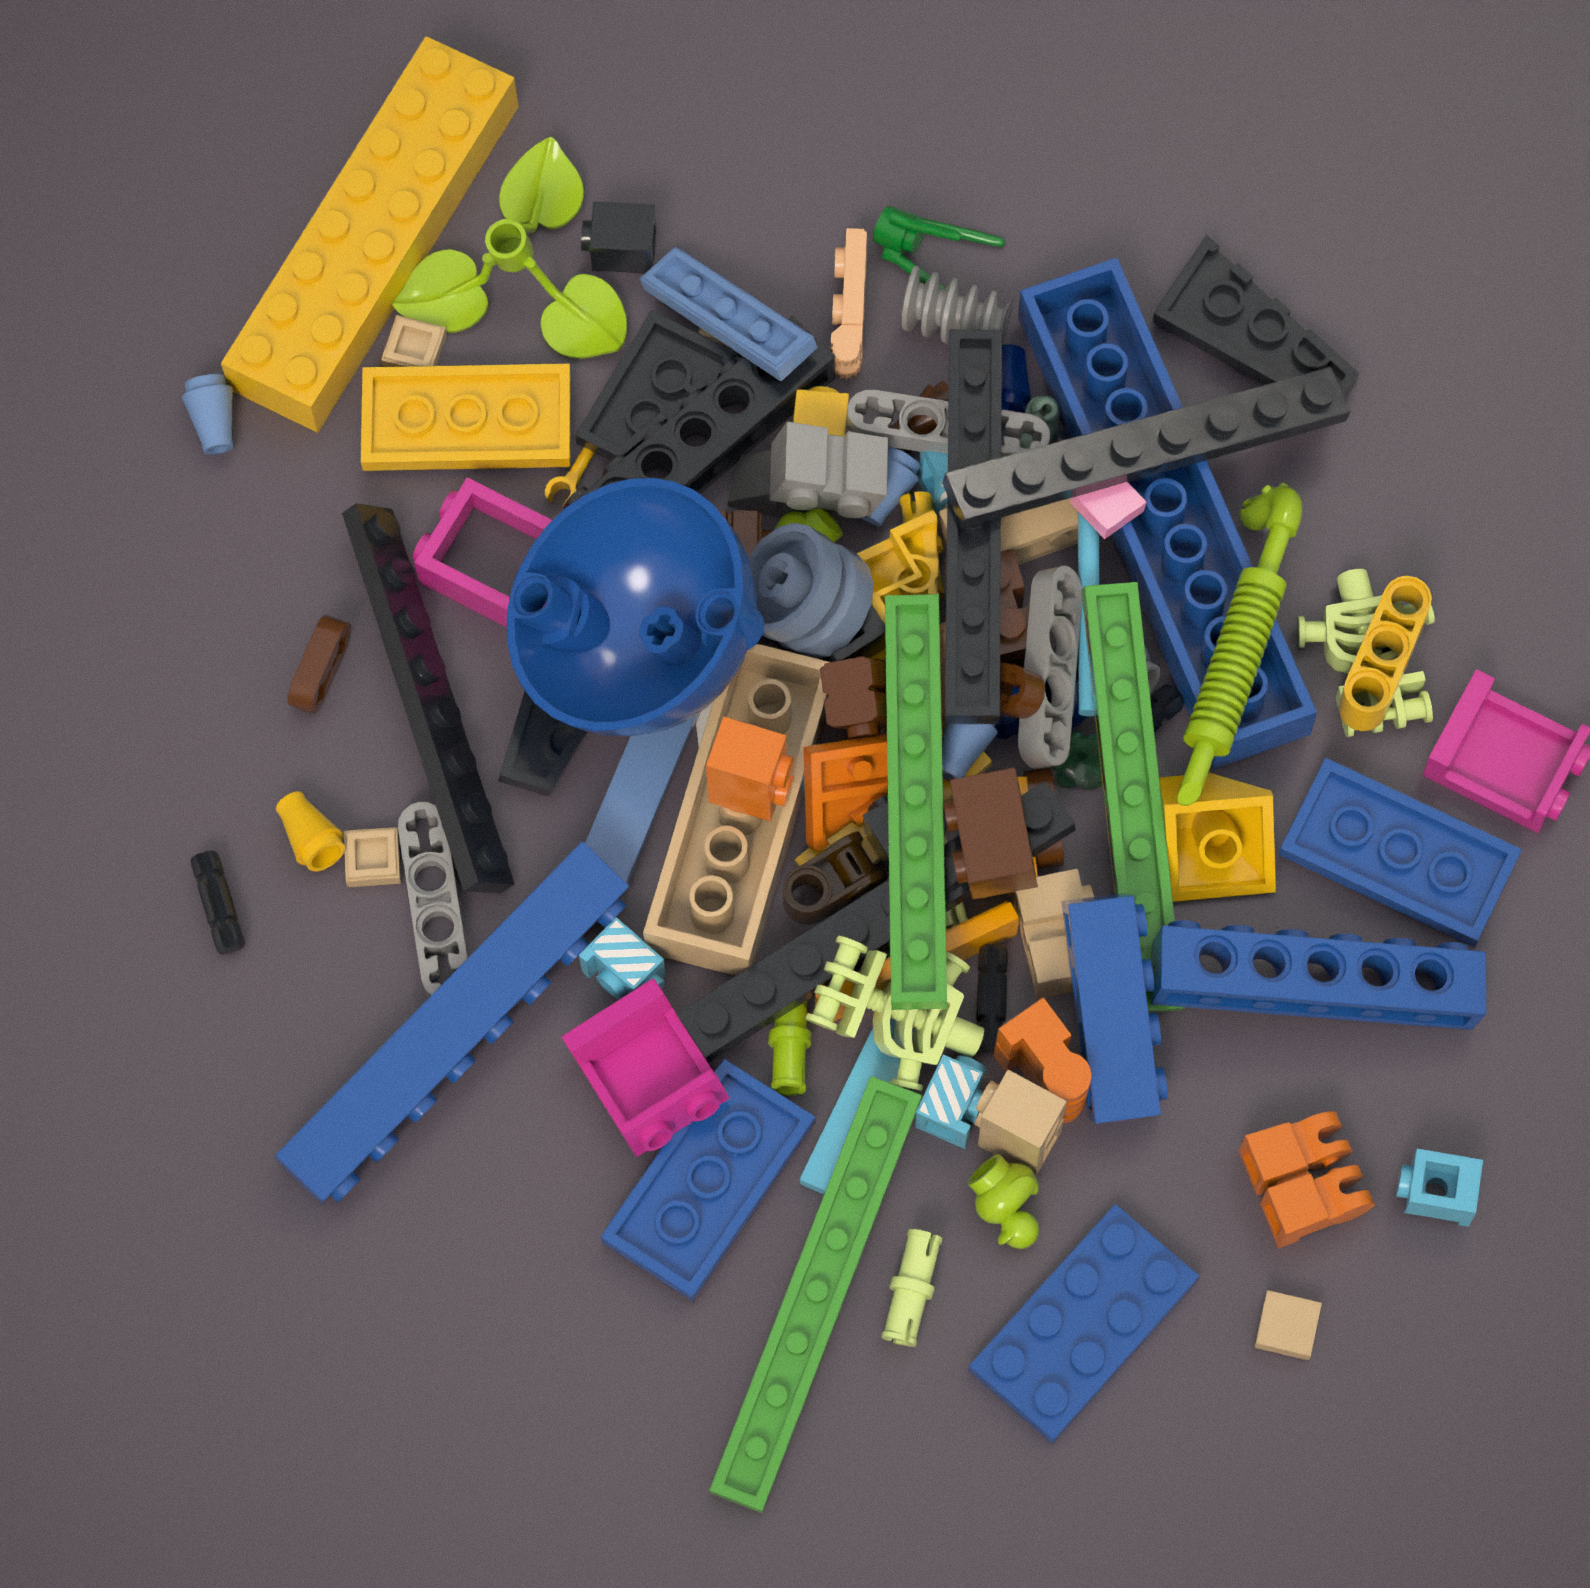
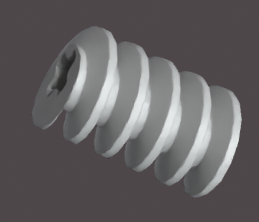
[900,266,1014,345]

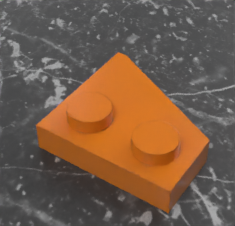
[803,734,888,851]

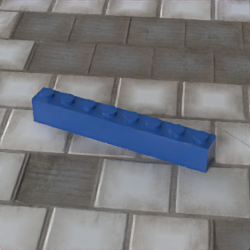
[274,841,630,1205]

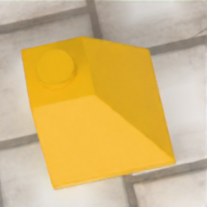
[1159,773,1276,902]

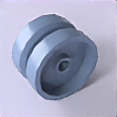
[748,523,874,659]

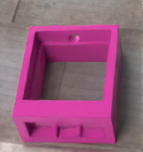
[413,477,552,627]

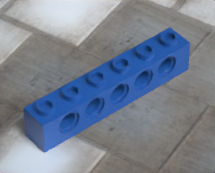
[1151,920,1486,1030]

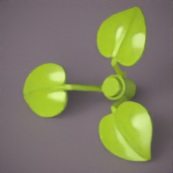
[392,137,628,359]

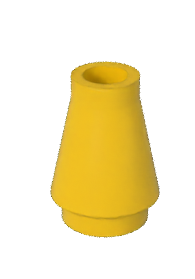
[276,791,345,872]

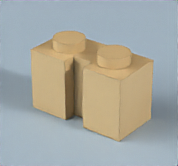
[1012,869,1094,999]
[974,1070,1067,1177]

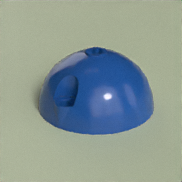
[507,478,764,736]

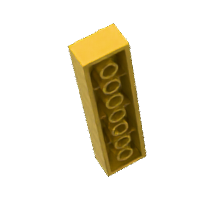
[221,36,519,433]

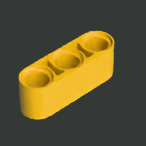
[1339,576,1432,731]

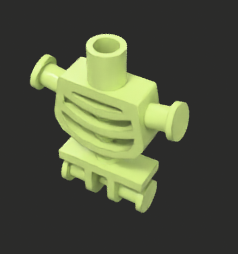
[1296,569,1435,737]
[805,936,984,1091]

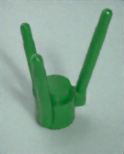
[873,205,1005,290]

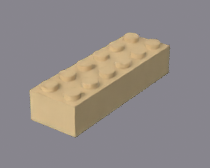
[643,644,830,976]

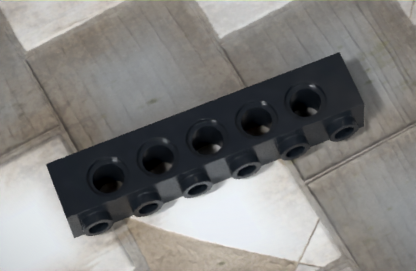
[563,315,835,509]

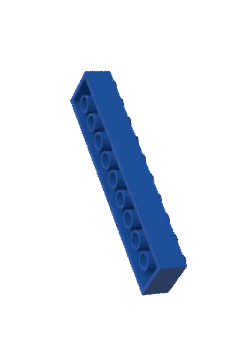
[1018,257,1317,770]

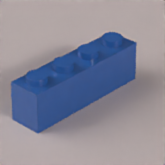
[1061,893,1168,1124]

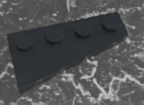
[1152,234,1359,399]
[498,609,588,796]

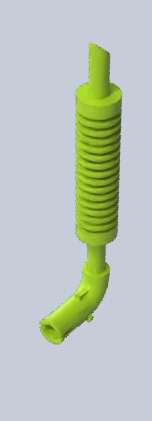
[1177,483,1302,806]

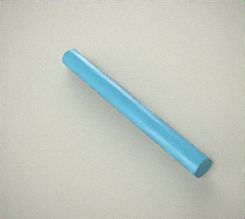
[1078,512,1099,716]

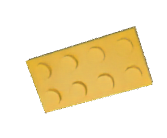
[361,364,571,471]

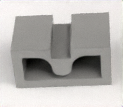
[770,421,888,518]

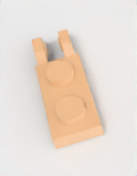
[830,228,867,380]

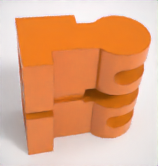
[993,997,1091,1124]
[1238,1111,1375,1249]

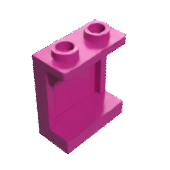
[1422,669,1590,833]
[561,978,730,1157]

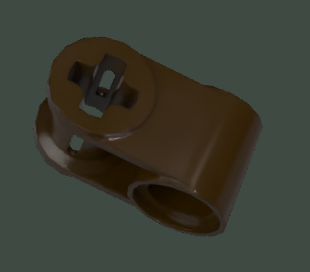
[783,831,888,925]

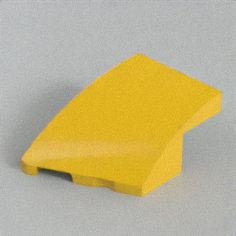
[857,510,938,661]

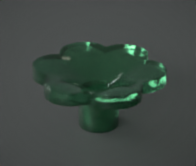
[1051,732,1102,790]

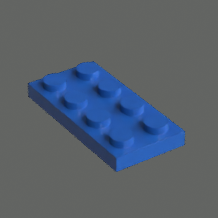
[1278,758,1522,948]
[600,1059,816,1302]
[968,1204,1200,1444]

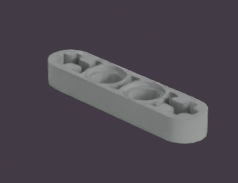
[847,390,1050,457]
[1018,566,1082,769]
[398,802,468,998]

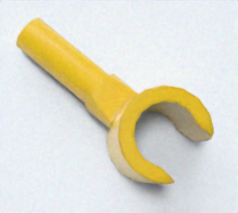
[545,447,595,504]

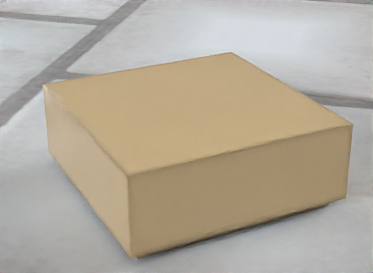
[381,315,447,367]
[344,827,401,887]
[1254,1290,1322,1360]

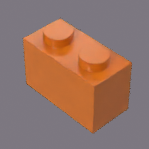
[706,716,794,822]

